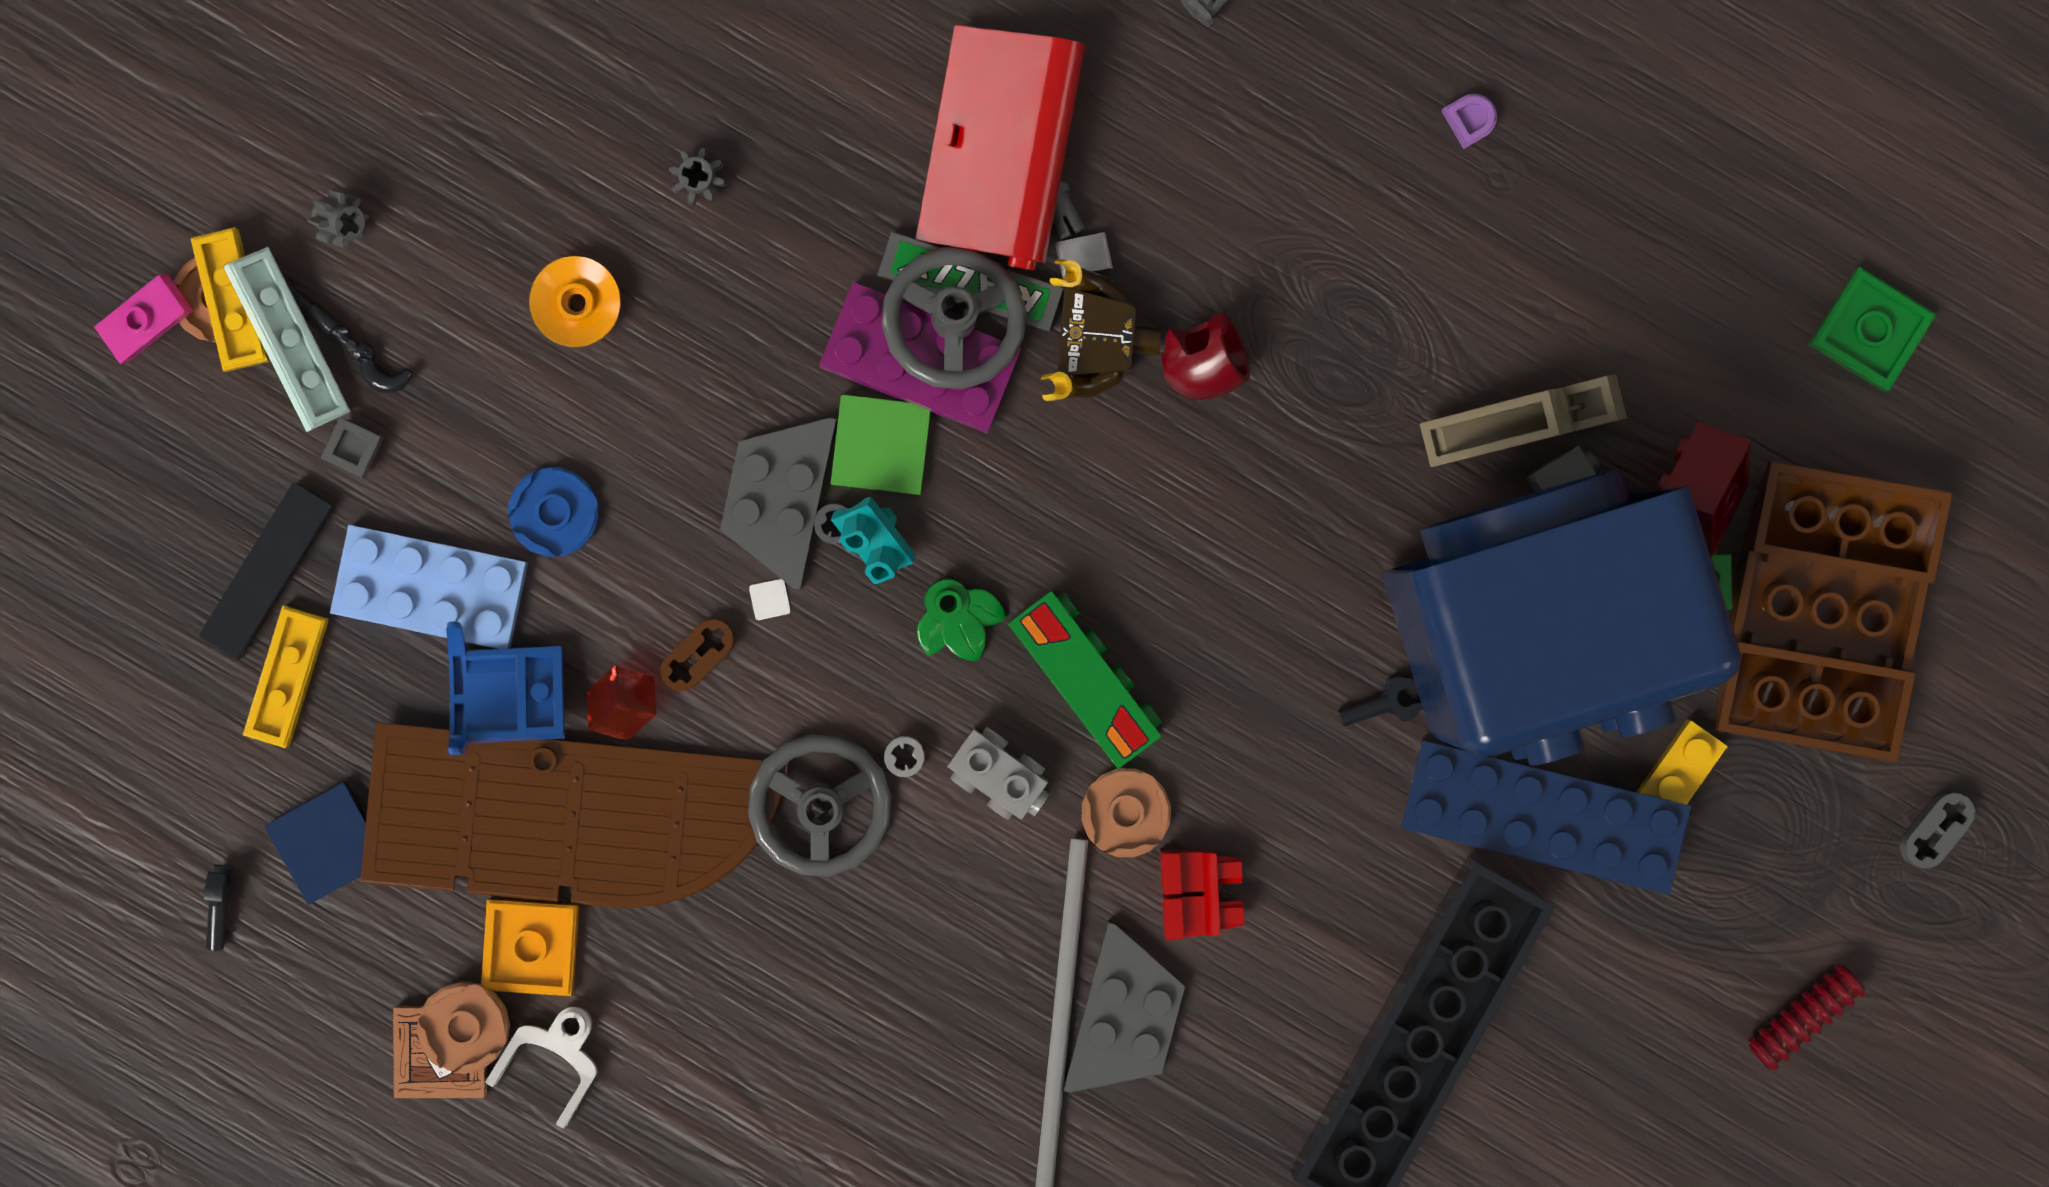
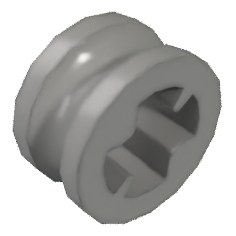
[884,736,925,777]

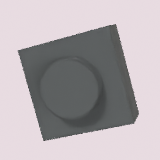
[321,417,385,478]

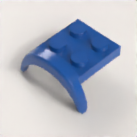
[446,621,565,755]

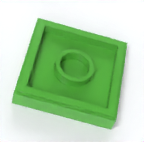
[831,395,931,495]

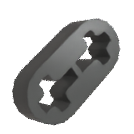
[1900,791,1975,869]

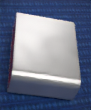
[1055,232,1113,278]

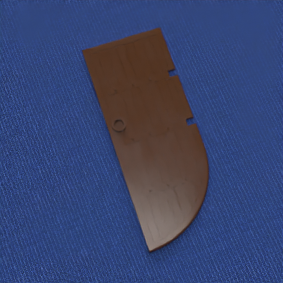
[360,722,790,908]

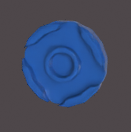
[508,467,600,557]

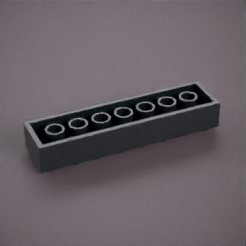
[1290,857,1555,1187]

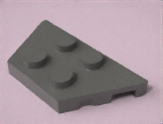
[720,418,837,590]
[1063,921,1185,1093]

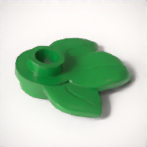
[917,578,1006,661]

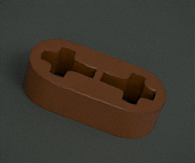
[660,619,735,692]

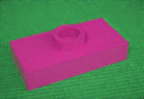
[94,274,194,364]

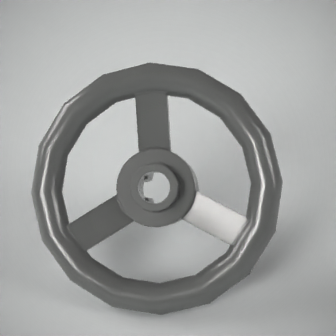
[882,247,1026,389]
[748,734,892,877]

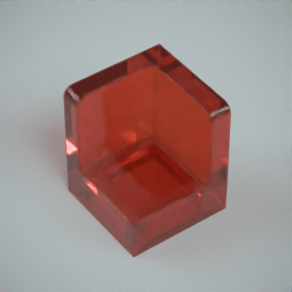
[587,665,656,740]

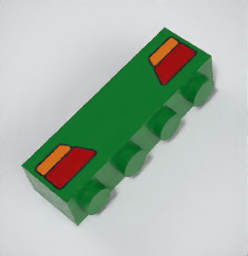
[1008,591,1162,769]

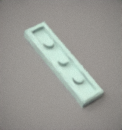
[224,247,351,432]

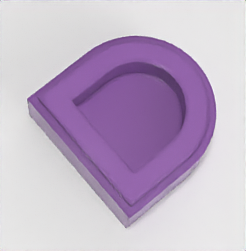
[1441,94,1497,149]

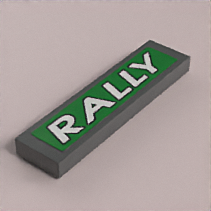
[877,232,1063,332]

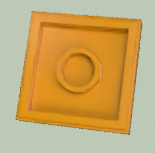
[481,898,579,996]

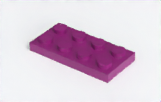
[819,282,1021,434]

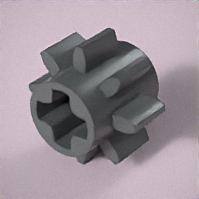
[669,148,726,206]
[308,189,369,249]

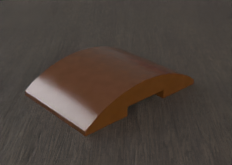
[1716,461,1953,762]

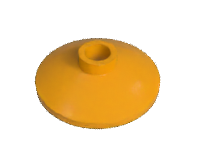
[529,256,621,347]

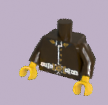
[1041,259,1161,401]

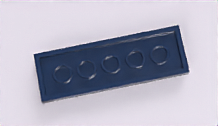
[1401,740,1691,895]

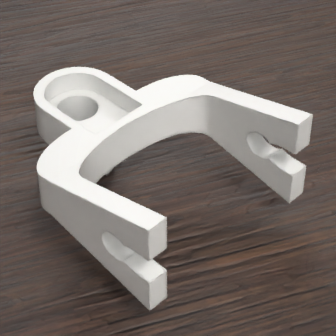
[485,1006,598,1129]

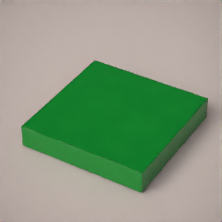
[1808,267,1937,392]

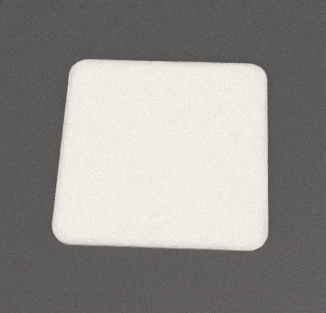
[749,579,791,620]

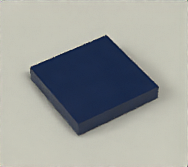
[264,781,366,905]

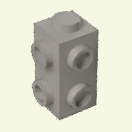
[947,727,1050,820]

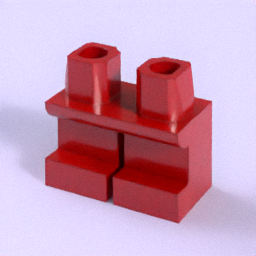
[1160,849,1244,940]

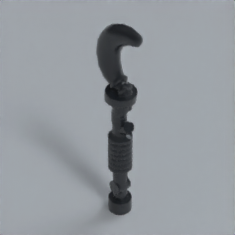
[284,276,413,394]

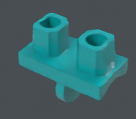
[831,496,916,584]

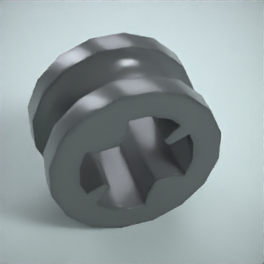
[814,504,848,545]

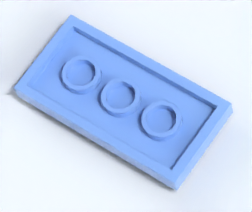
[330,525,529,649]

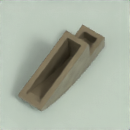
[1420,374,1627,468]

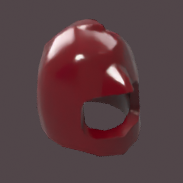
[1161,310,1250,401]

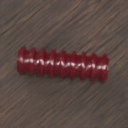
[1747,964,1866,1071]

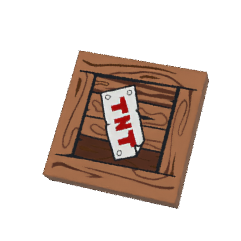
[393,1006,487,1098]

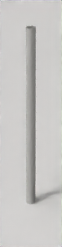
[1035,838,1089,1187]

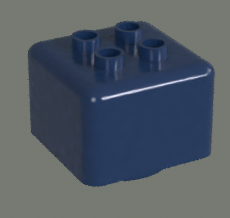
[1381,468,1742,765]

